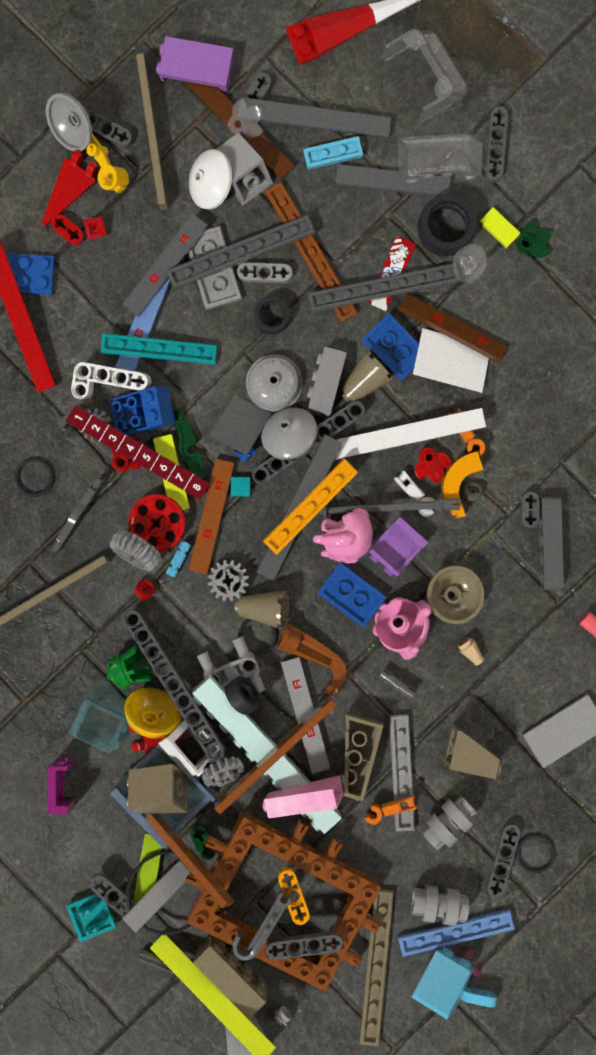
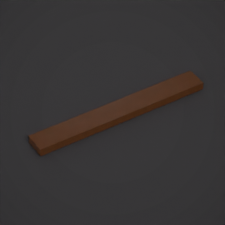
[182,81,295,180]

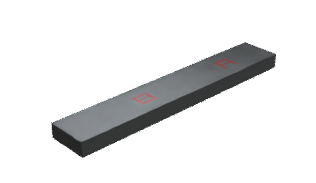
[123,214,208,317]

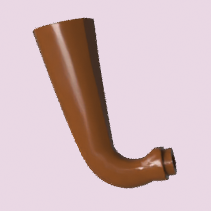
[277,623,347,697]

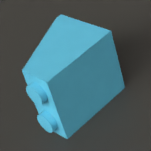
[412,947,474,1019]

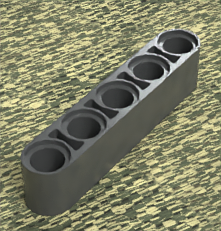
[539,496,564,590]

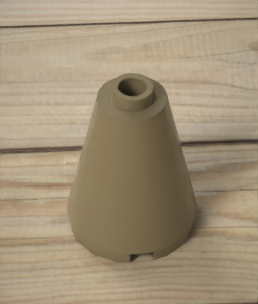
[341,350,394,402]
[235,590,289,629]

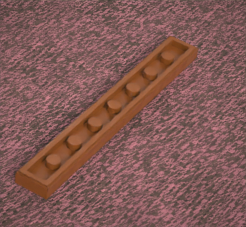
[265,182,358,323]
[215,696,336,814]

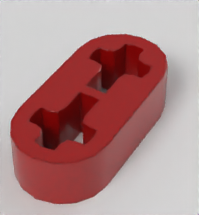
[51,215,84,246]

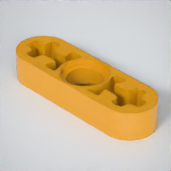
[278,867,310,925]

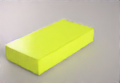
[479,207,520,249]

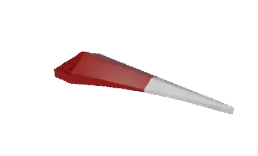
[285,0,420,65]

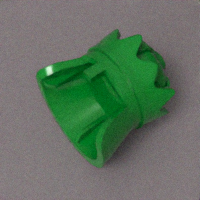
[106,644,153,691]

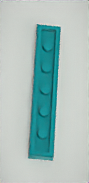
[100,333,217,365]

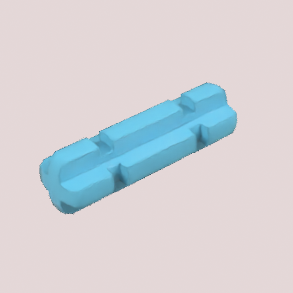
[166,541,191,577]

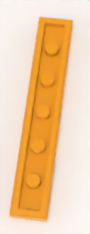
[262,458,358,555]

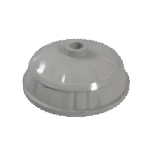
[246,355,303,412]

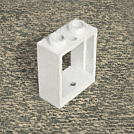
[159,715,220,778]

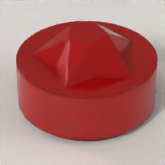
[134,579,155,600]

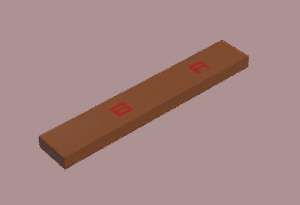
[189,459,235,574]

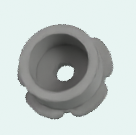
[274,1006,292,1026]

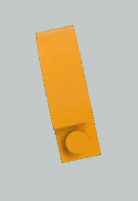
[441,451,483,518]

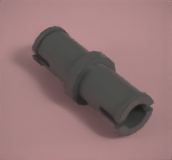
[378,668,417,700]

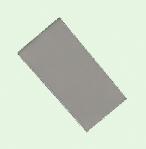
[188,226,242,310]
[522,694,596,768]

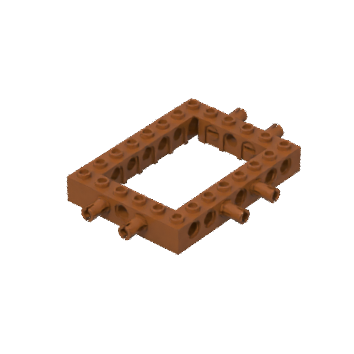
[185,811,381,991]

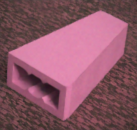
[263,776,344,818]

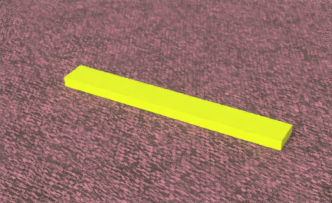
[150,935,276,1055]

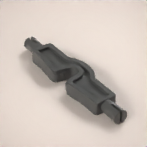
[50,477,104,554]

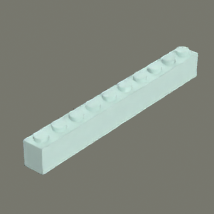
[192,674,342,834]

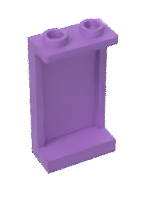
[156,36,234,93]

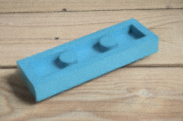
[303,136,363,170]

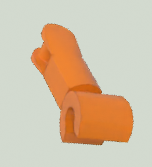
[448,408,485,456]
[365,795,418,825]

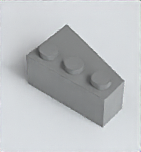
[307,347,347,419]

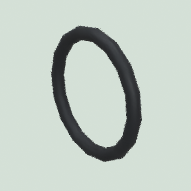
[14,458,54,497]
[238,619,278,656]
[516,834,555,873]

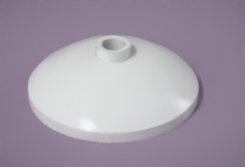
[189,149,232,209]

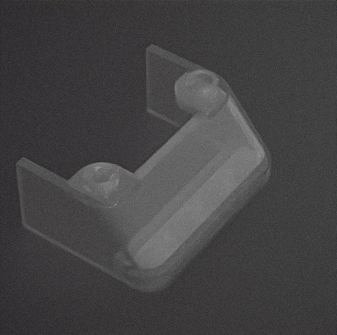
[383,29,467,123]

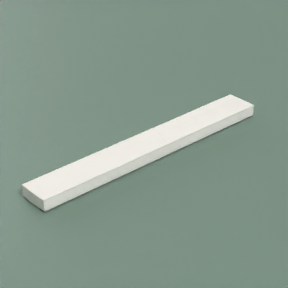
[335,408,486,460]

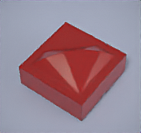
[83,216,107,240]

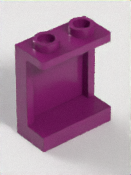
[48,756,76,814]

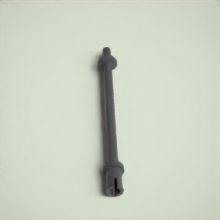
[317,497,460,519]

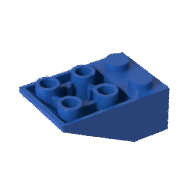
[109,386,175,435]

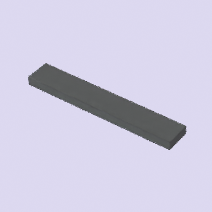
[335,164,451,197]

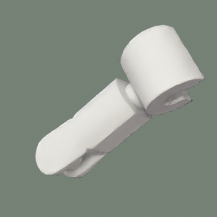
[394,470,434,517]

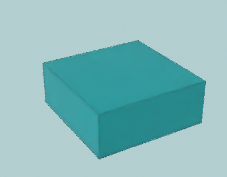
[231,477,250,497]

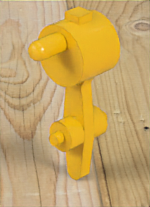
[87,134,129,193]

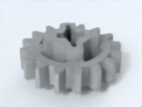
[208,560,249,601]
[202,757,244,787]

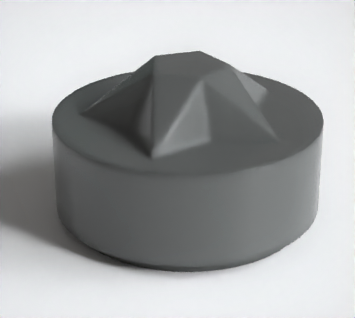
[463,482,483,501]

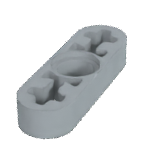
[237,263,292,283]

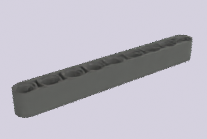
[124,611,226,760]

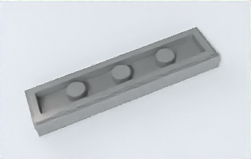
[122,860,189,933]

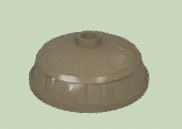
[427,566,484,624]

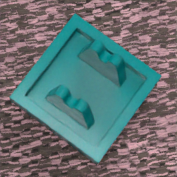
[66,892,117,942]

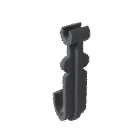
[233,887,293,960]

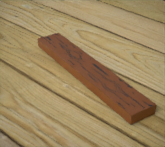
[146,813,234,908]

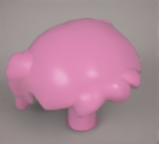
[313,508,373,563]
[373,597,431,660]

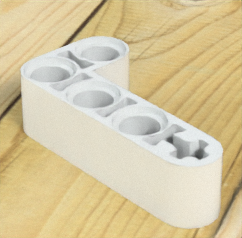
[71,362,152,399]

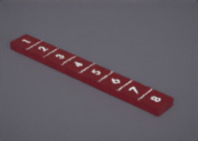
[65,405,210,500]

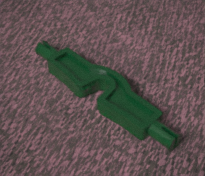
[174,408,208,490]

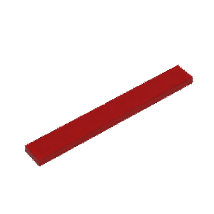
[0,240,56,393]

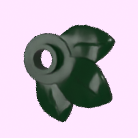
[516,221,552,258]

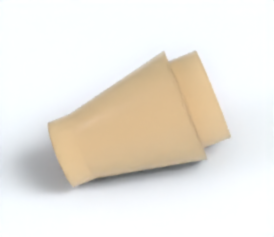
[457,636,484,666]

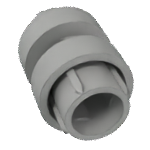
[422,795,477,850]
[411,885,469,926]

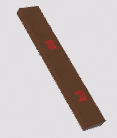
[398,293,508,363]

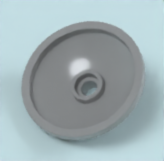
[46,93,92,152]
[261,408,318,459]

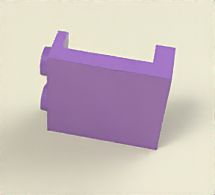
[368,517,428,577]

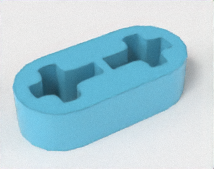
[461,987,497,1007]

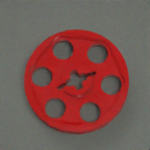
[128,494,186,552]

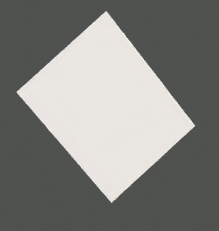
[413,328,489,393]

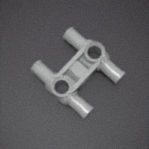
[197,636,266,693]

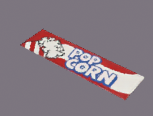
[367,236,416,311]

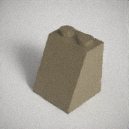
[444,724,502,779]
[126,764,188,814]

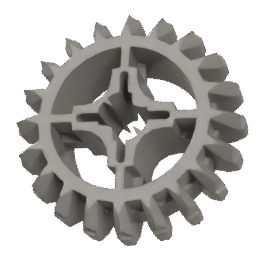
[110,530,161,571]

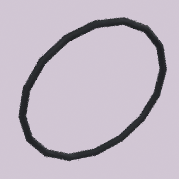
[126,850,192,935]

